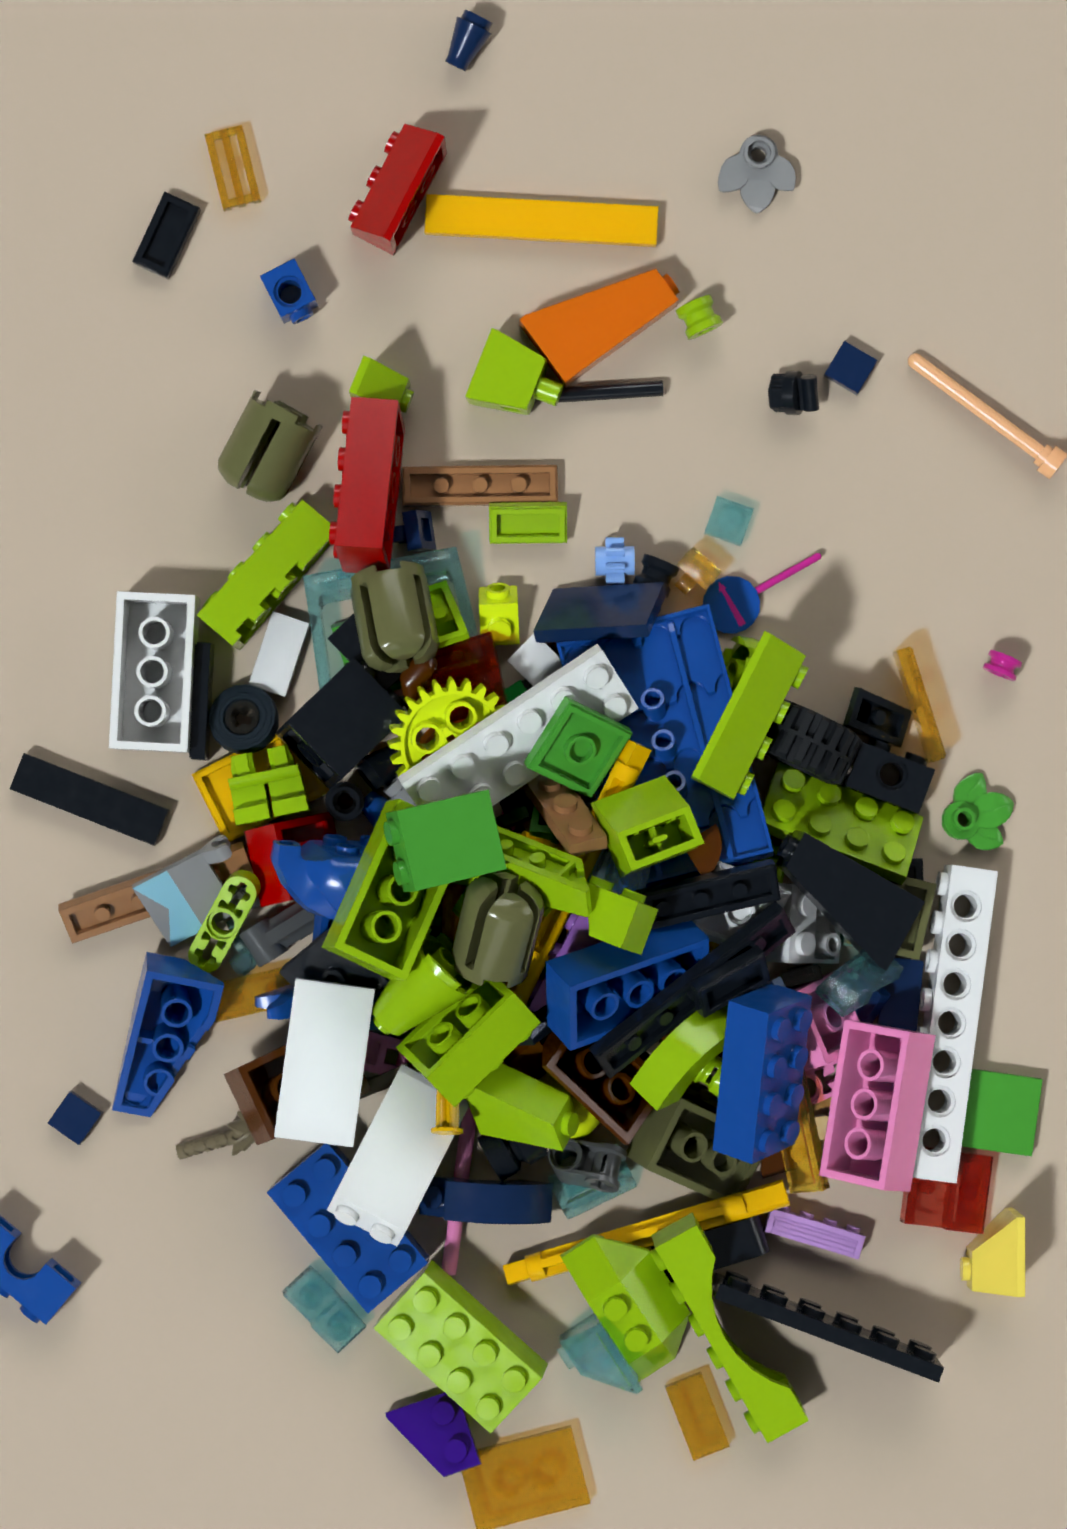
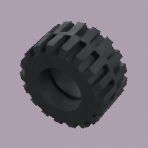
[766,699,862,785]

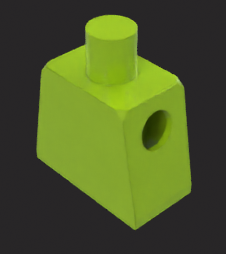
[465,328,564,415]

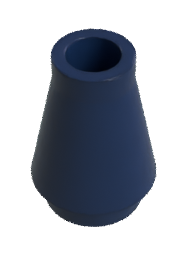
[445,10,492,72]

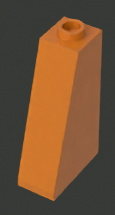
[519,269,680,387]

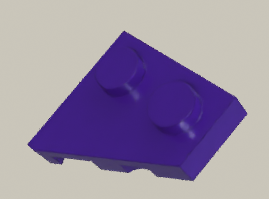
[385,1392,482,1477]

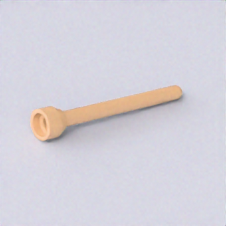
[908,353,1067,479]

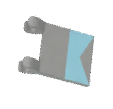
[132,835,261,947]

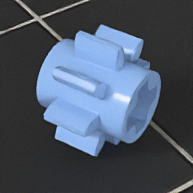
[595,537,635,584]

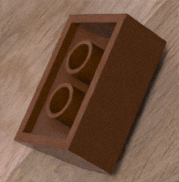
[542,1031,653,1145]

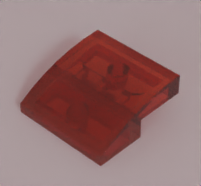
[423,632,508,722]
[900,1146,993,1234]

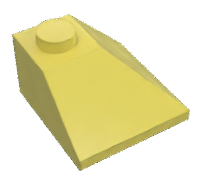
[960,1208,1025,1297]

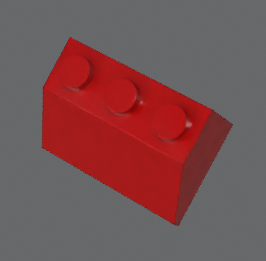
[348,124,447,256]

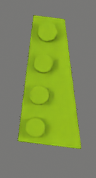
[197,499,330,650]

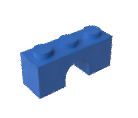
[0,1215,81,1325]

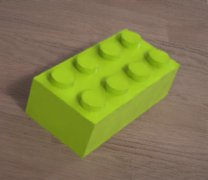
[322,799,448,981]
[373,1260,548,1434]

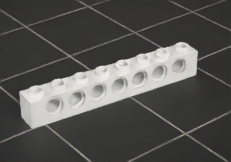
[913,865,998,1184]

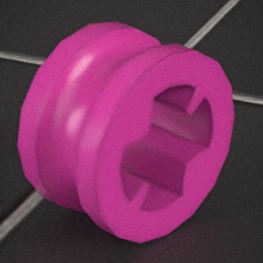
[983,650,1022,681]

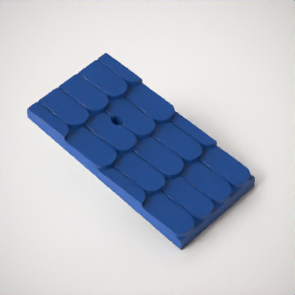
[556,604,774,893]

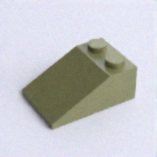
[627,1096,760,1199]

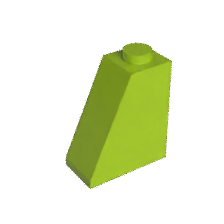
[466,1063,579,1151]

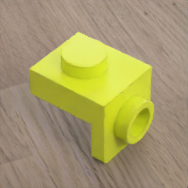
[479,583,520,646]

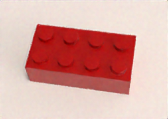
[329,397,405,573]

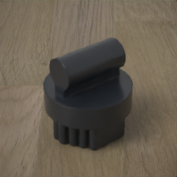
[768,371,819,415]

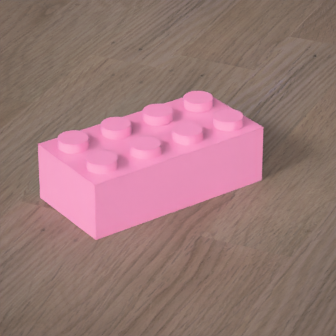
[819,1020,936,1192]

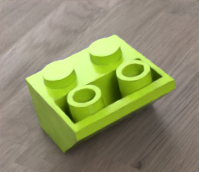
[591,775,704,878]

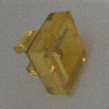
[674,546,722,595]

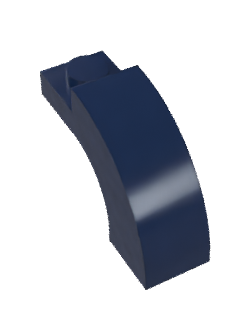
[419,1175,553,1224]

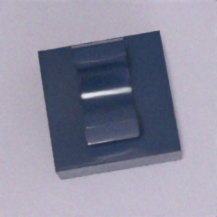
[393,510,437,552]

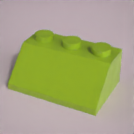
[395,980,541,1107]

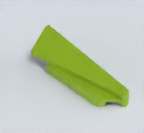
[452,826,592,917]

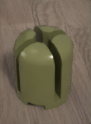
[218,390,323,502]
[350,561,440,673]
[451,871,545,988]

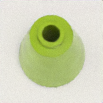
[372,928,480,1036]

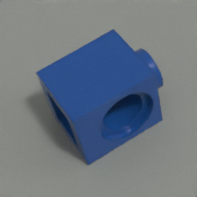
[260,258,318,324]

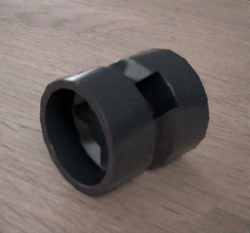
[477,1135,548,1181]

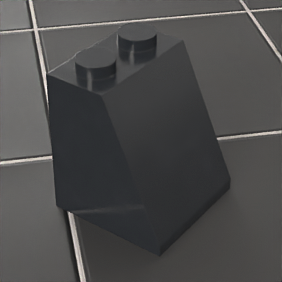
[275,657,405,789]

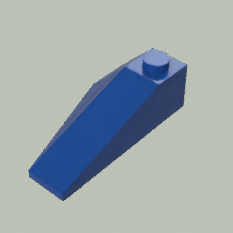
[112,952,224,1117]

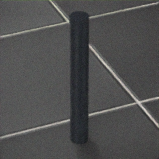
[558,381,663,403]

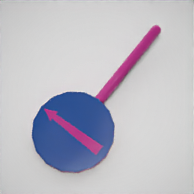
[703,553,822,634]

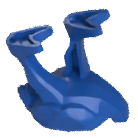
[255,834,443,1030]

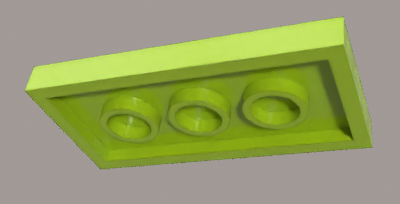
[762,762,924,885]

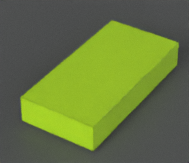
[489,502,567,544]

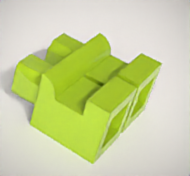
[228,745,311,826]

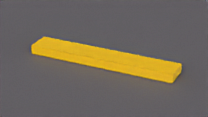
[424,194,659,247]

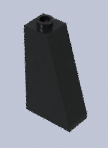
[776,830,925,971]

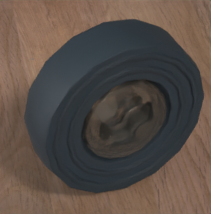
[209,685,279,754]

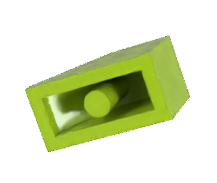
[349,355,414,413]

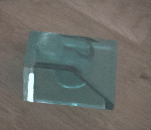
[557,1313,643,1394]

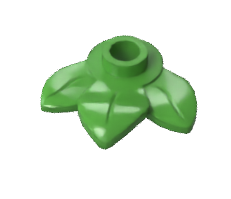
[942,773,1014,850]

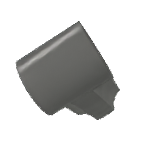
[239,902,315,968]

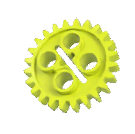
[387,676,505,776]

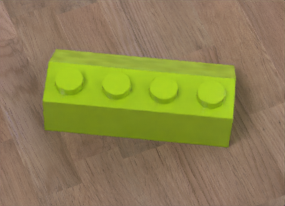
[691,631,809,800]

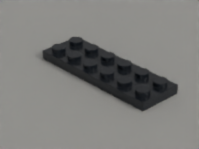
[712,1270,944,1383]

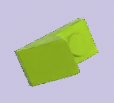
[429,580,470,649]

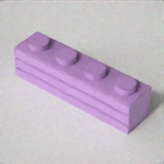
[763,1206,866,1260]

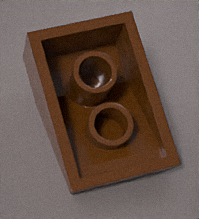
[224,1045,372,1145]

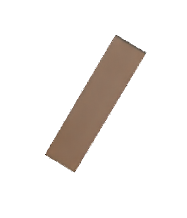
[402,465,558,507]

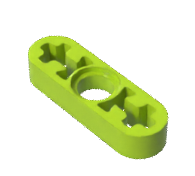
[188,870,261,973]

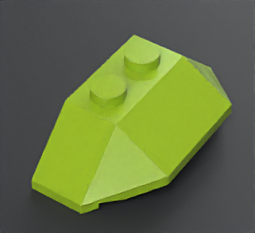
[560,1234,691,1380]

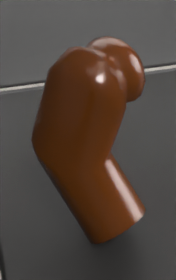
[400,657,438,710]

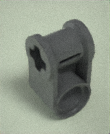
[548,1138,627,1193]

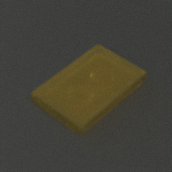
[462,1425,591,1529]

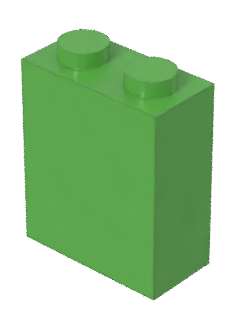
[384,789,507,892]

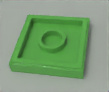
[524,696,633,798]
[962,1068,1043,1157]

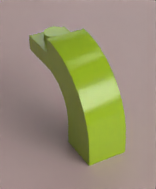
[630,1005,728,1111]

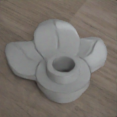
[718,135,796,214]

